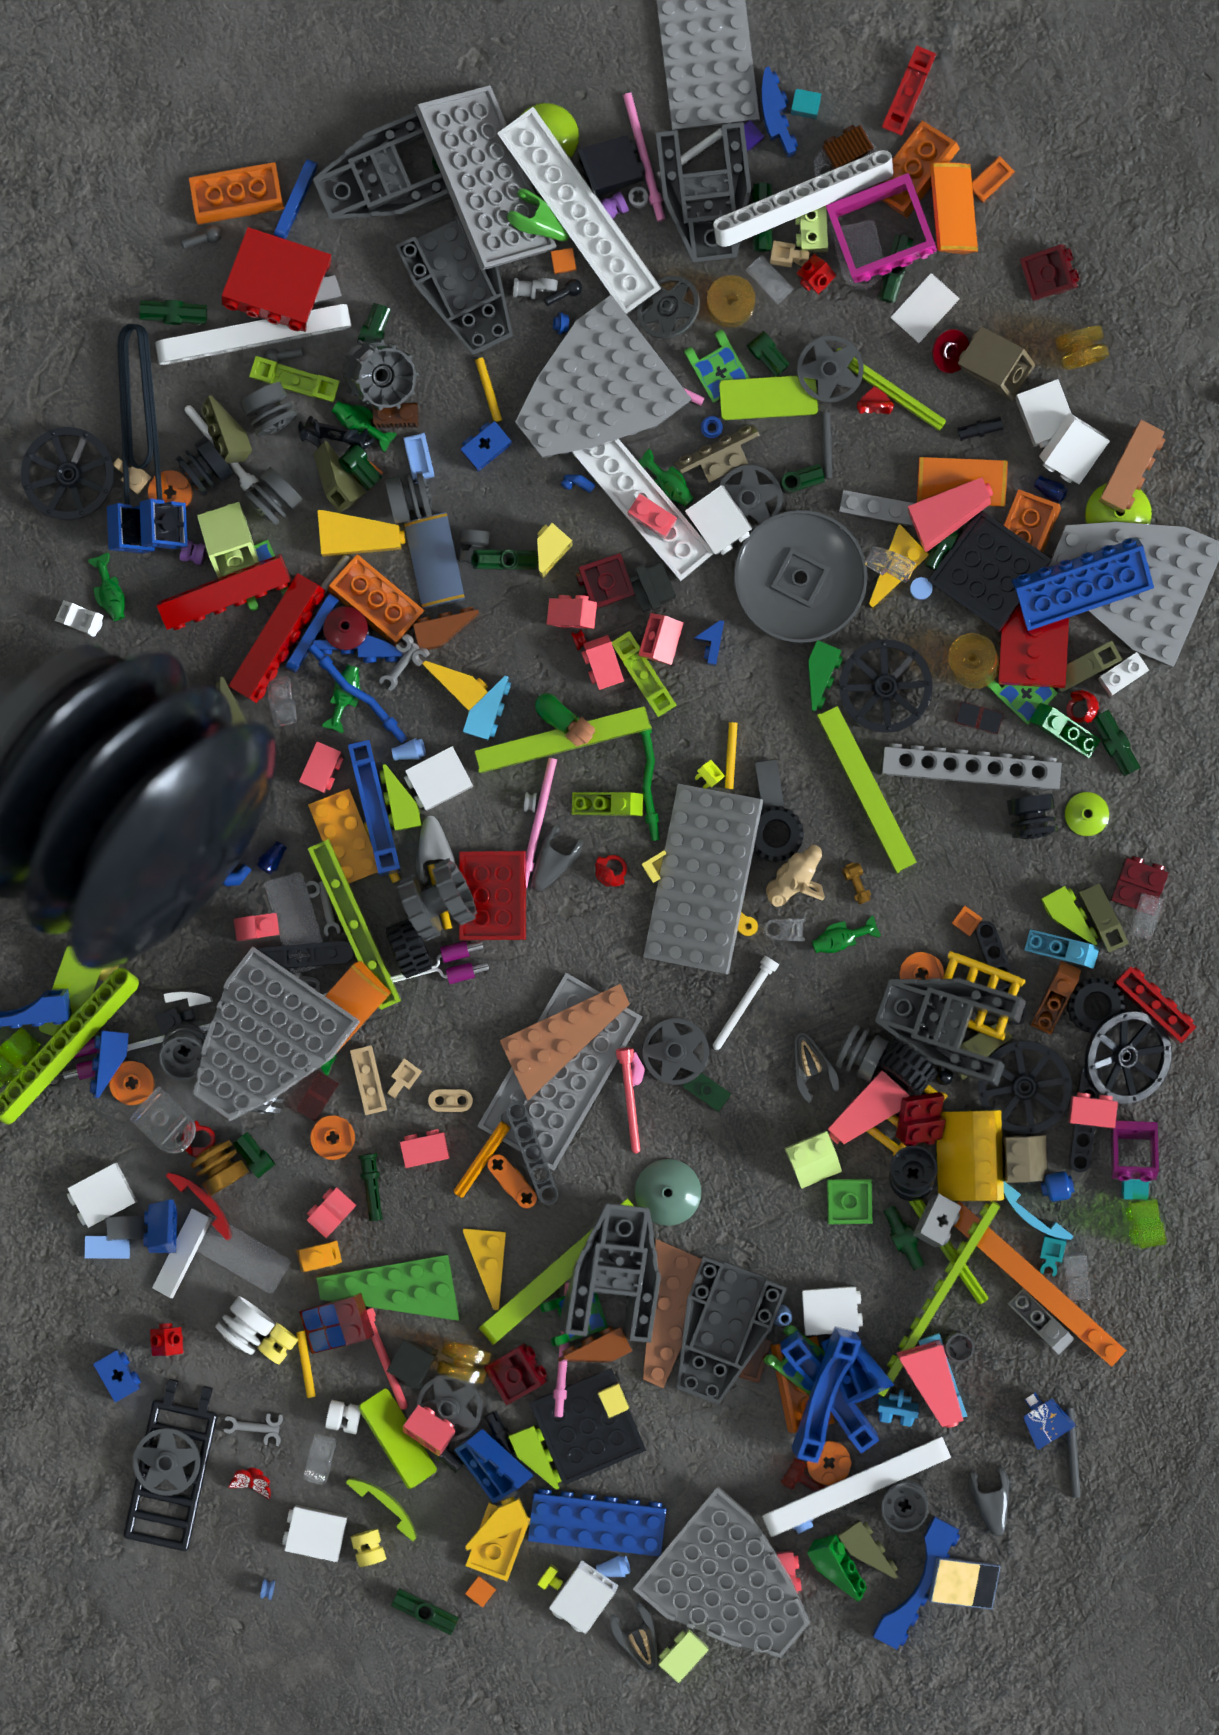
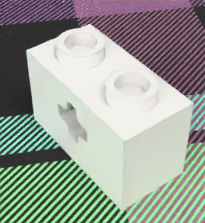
[1098,652,1149,697]

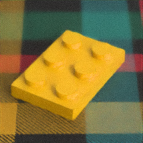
[466,1502,531,1581]

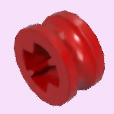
[571,629,586,651]

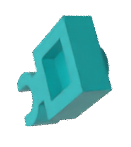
[1040,1235,1067,1277]

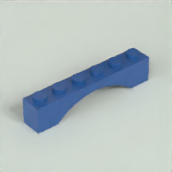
[348,740,401,877]
[0,989,72,1028]
[791,1326,861,1463]
[780,1330,879,1453]
[872,1515,960,1649]

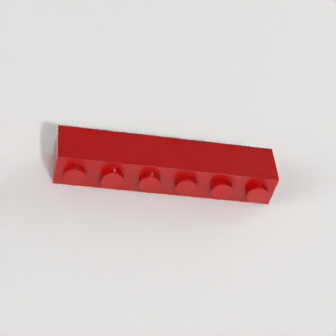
[157,554,291,631]
[228,573,326,704]

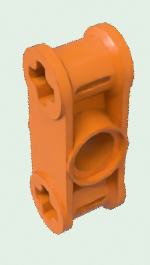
[488,1154,537,1208]

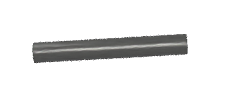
[821,412,833,479]

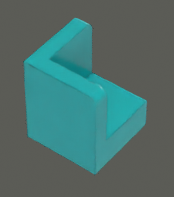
[791,89,821,119]
[1121,1179,1151,1200]

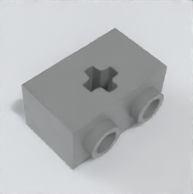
[913,1194,961,1248]

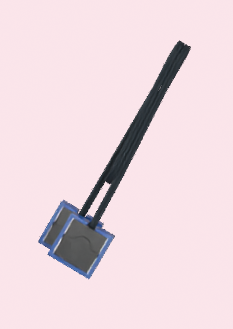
[107,324,188,554]

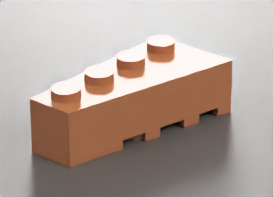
[1099,420,1165,513]

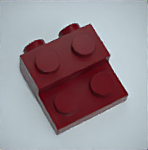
[1020,244,1080,301]
[576,553,635,609]
[1111,856,1169,915]
[896,1092,946,1146]
[484,1343,547,1406]

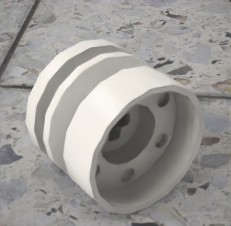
[215,1296,276,1355]

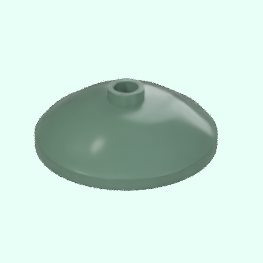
[635,1159,701,1226]

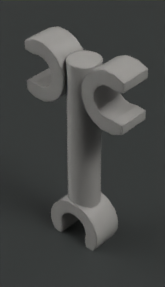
[379,634,430,691]
[306,881,341,936]
[224,1413,283,1446]

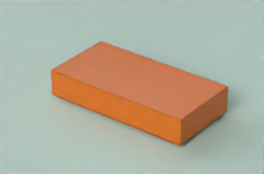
[972,156,1015,203]

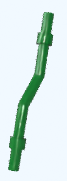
[639,724,660,841]

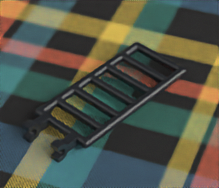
[123,1378,217,1551]

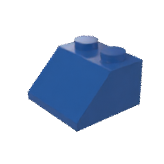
[143,1200,177,1253]

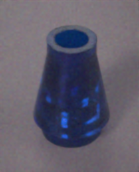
[1034,475,1068,504]
[257,841,287,875]

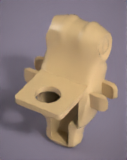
[766,844,825,907]

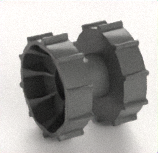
[339,337,419,411]
[397,858,478,941]

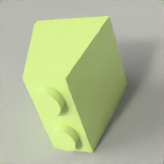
[197,502,259,578]
[784,1131,842,1189]

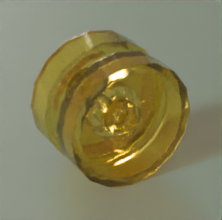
[707,275,756,328]
[1055,325,1110,370]
[948,633,1000,688]
[437,1341,491,1384]

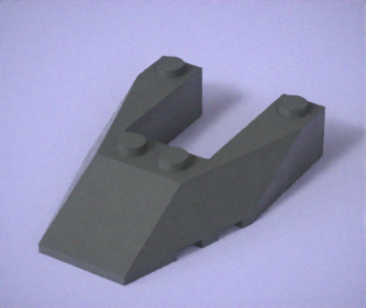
[313,112,451,220]
[655,122,751,263]
[875,978,1026,1086]
[559,1203,661,1343]

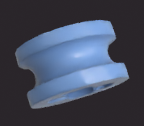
[260,1579,275,1600]

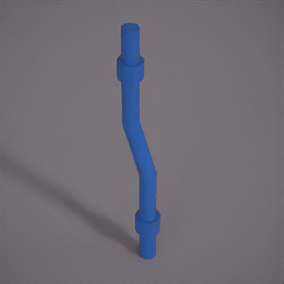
[308,643,407,743]

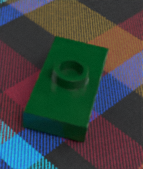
[682,1072,731,1112]

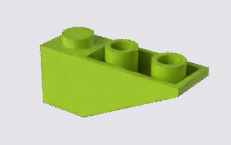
[380,764,422,831]
[572,792,643,816]
[1040,886,1098,946]
[509,1425,562,1490]

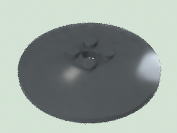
[734,510,867,643]

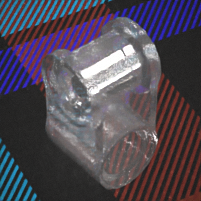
[762,919,806,941]

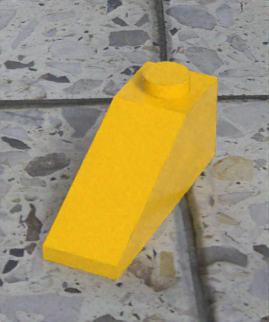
[422,661,488,711]
[465,1496,529,1550]

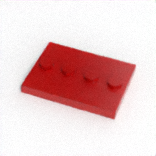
[999,605,1069,688]
[459,851,526,940]

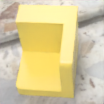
[642,850,666,883]
[598,1383,629,1418]

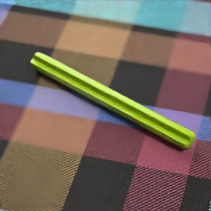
[835,348,946,430]
[908,1199,988,1304]

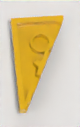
[869,525,929,608]
[463,1228,506,1310]

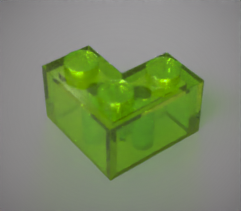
[0,1027,41,1089]
[1125,1199,1167,1249]

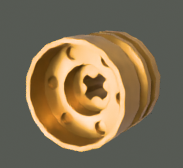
[190,1140,249,1197]

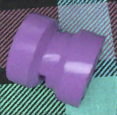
[600,191,629,219]
[180,539,207,566]

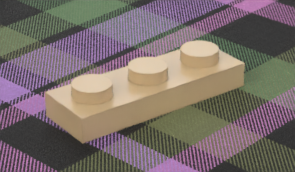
[350,1045,387,1115]

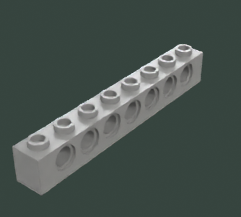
[881,743,1062,790]

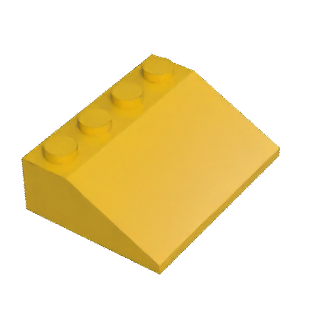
[936,1110,1004,1201]

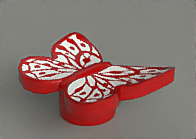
[228,1467,271,1500]

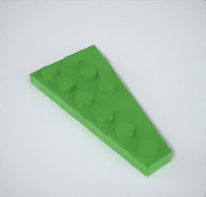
[317,1255,460,1321]

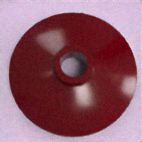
[932,329,969,373]
[323,606,368,650]

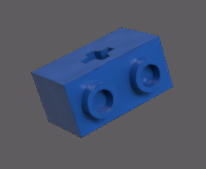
[461,421,512,472]
[93,1349,141,1403]

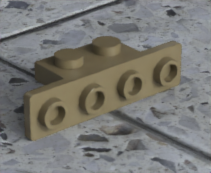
[674,425,760,482]

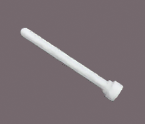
[185,405,259,491]
[713,955,779,1050]

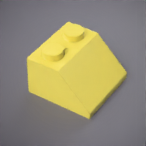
[537,523,573,578]

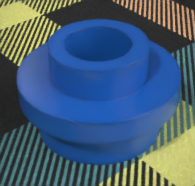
[553,312,569,335]
[701,416,723,439]

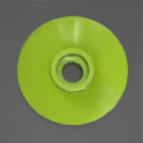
[1065,792,1109,836]

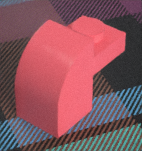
[233,913,280,942]

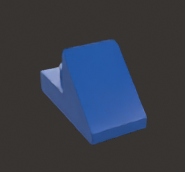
[694,620,724,666]

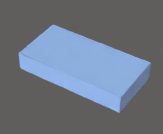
[403,433,435,482]
[85,1236,130,1259]

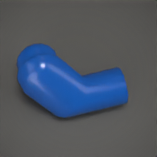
[561,474,595,493]
[222,863,251,886]

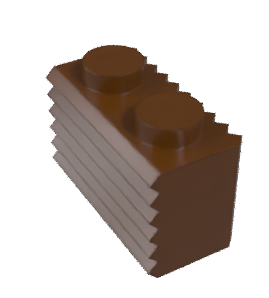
[822,125,874,170]
[373,403,419,429]

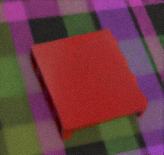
[222,227,331,332]

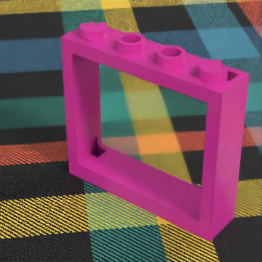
[826,173,937,283]

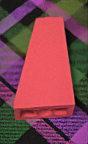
[908,477,993,552]
[827,1070,910,1144]
[896,1340,963,1428]

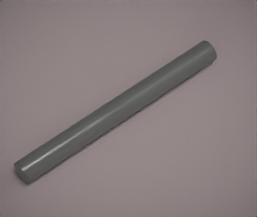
[1065,1407,1081,1498]

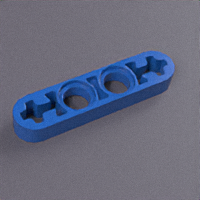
[274,159,318,239]
[285,594,339,673]

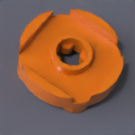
[148,470,193,508]
[899,952,944,980]
[109,1061,155,1105]
[310,1115,355,1160]
[807,1440,851,1486]

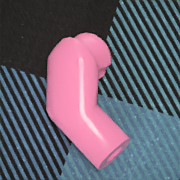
[631,1052,645,1086]

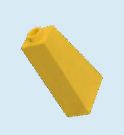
[317,510,405,557]

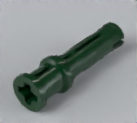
[358,1153,383,1221]

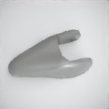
[416,816,456,885]

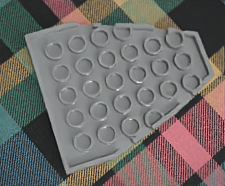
[515,295,692,458]
[1048,522,1219,667]
[193,946,360,1121]
[633,1487,810,1658]

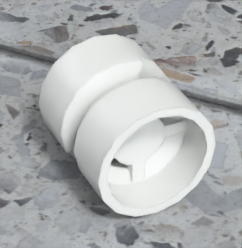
[325,1400,361,1435]

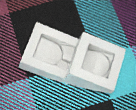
[164,992,213,1007]

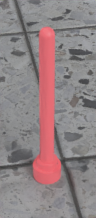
[616,1047,640,1154]
[366,1307,408,1410]

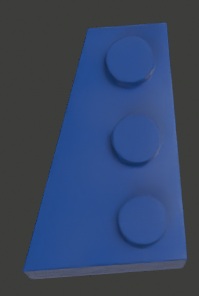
[821,1338,894,1405]
[454,1429,534,1504]

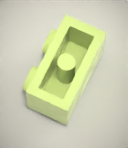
[795,205,828,253]
[658,1629,709,1683]

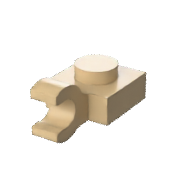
[770,241,810,267]
[113,458,152,495]
[388,1059,422,1098]

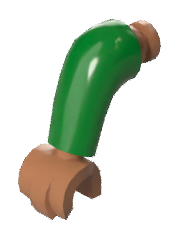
[535,693,595,746]

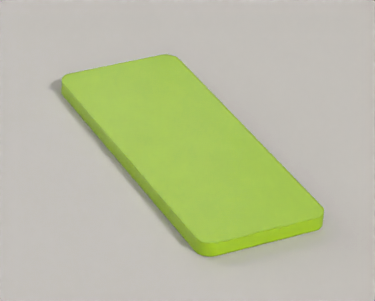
[719,376,818,420]
[39,945,101,1036]
[359,1388,437,1489]

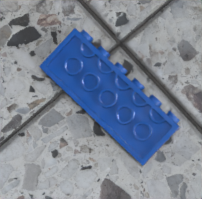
[1012,538,1154,631]
[528,1488,666,1557]

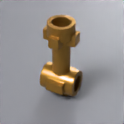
[842,862,871,905]

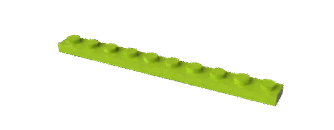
[878,1201,1000,1397]

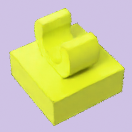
[695,760,725,789]
[538,1564,563,1590]

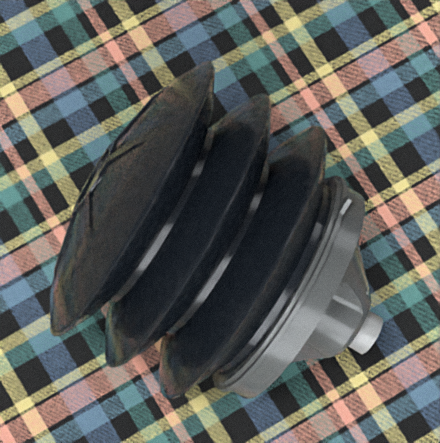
[0,644,277,970]

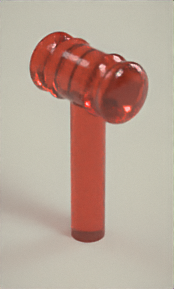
[781,1458,825,1492]

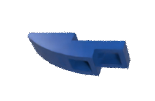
[761,66,798,158]
[313,635,403,663]

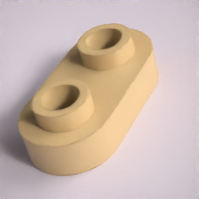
[428,1089,473,1112]

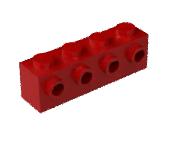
[1113,966,1196,1044]

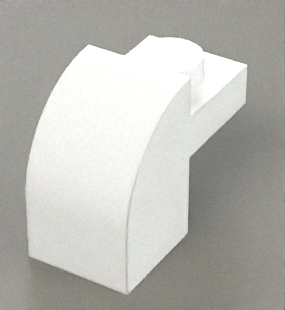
[55,600,103,636]

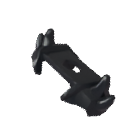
[298,416,374,452]

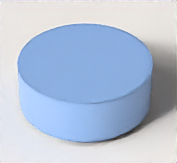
[910,577,932,600]

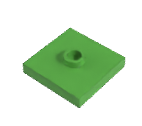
[827,1179,873,1224]

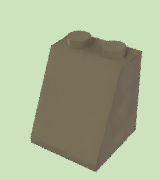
[958,327,1036,401]
[1002,1135,1048,1183]

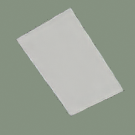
[891,273,959,343]

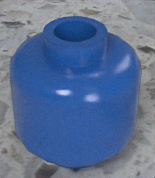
[1041,1171,1075,1202]

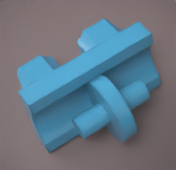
[878,1388,919,1427]

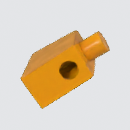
[296,1241,342,1272]

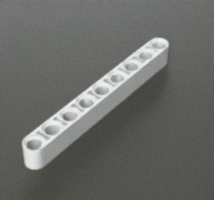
[713,150,893,247]
[155,304,351,365]
[762,1437,951,1537]

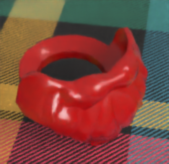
[857,387,894,415]
[1066,689,1099,723]
[595,855,627,887]
[181,1121,215,1157]

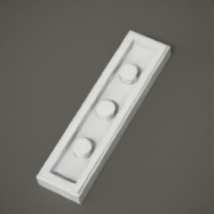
[152,1209,212,1299]

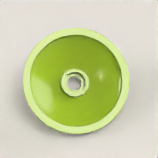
[519,103,579,158]
[1085,483,1152,524]

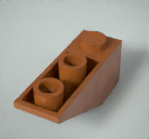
[413,607,479,650]
[1031,961,1081,1035]
[557,1326,632,1363]

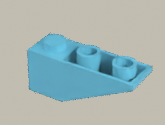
[463,676,511,741]
[1024,929,1099,969]

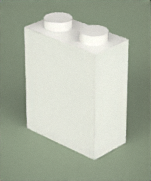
[1015,379,1072,448]
[1039,413,1110,485]
[685,485,753,556]
[404,746,474,811]
[67,1163,138,1228]
[802,1286,863,1335]
[282,1505,348,1562]
[549,1560,618,1634]

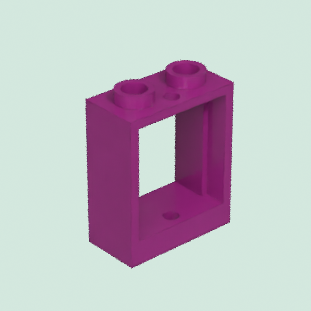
[1111,1121,1159,1182]

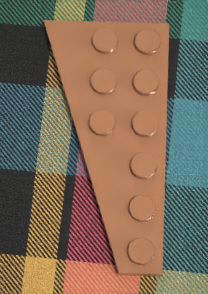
[500,984,630,1100]
[643,1239,702,1388]

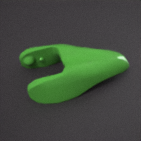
[507,188,570,241]

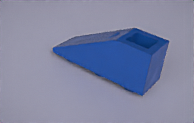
[90,1031,129,1098]

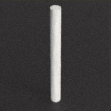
[657,123,730,179]

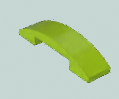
[249,356,340,402]
[611,631,677,717]
[346,1477,417,1541]

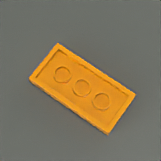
[308,789,378,884]

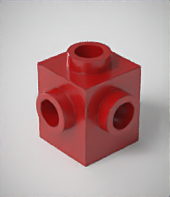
[796,254,837,294]
[150,1323,183,1356]

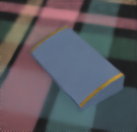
[404,512,465,609]

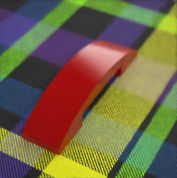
[882,45,936,136]
[166,1173,232,1241]

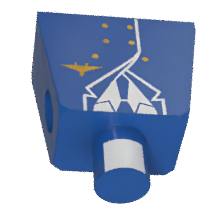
[1023,1392,1075,1450]

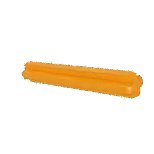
[454,1121,510,1198]

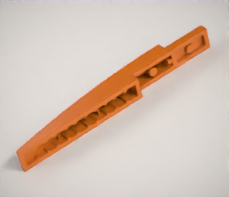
[953,1201,1127,1367]

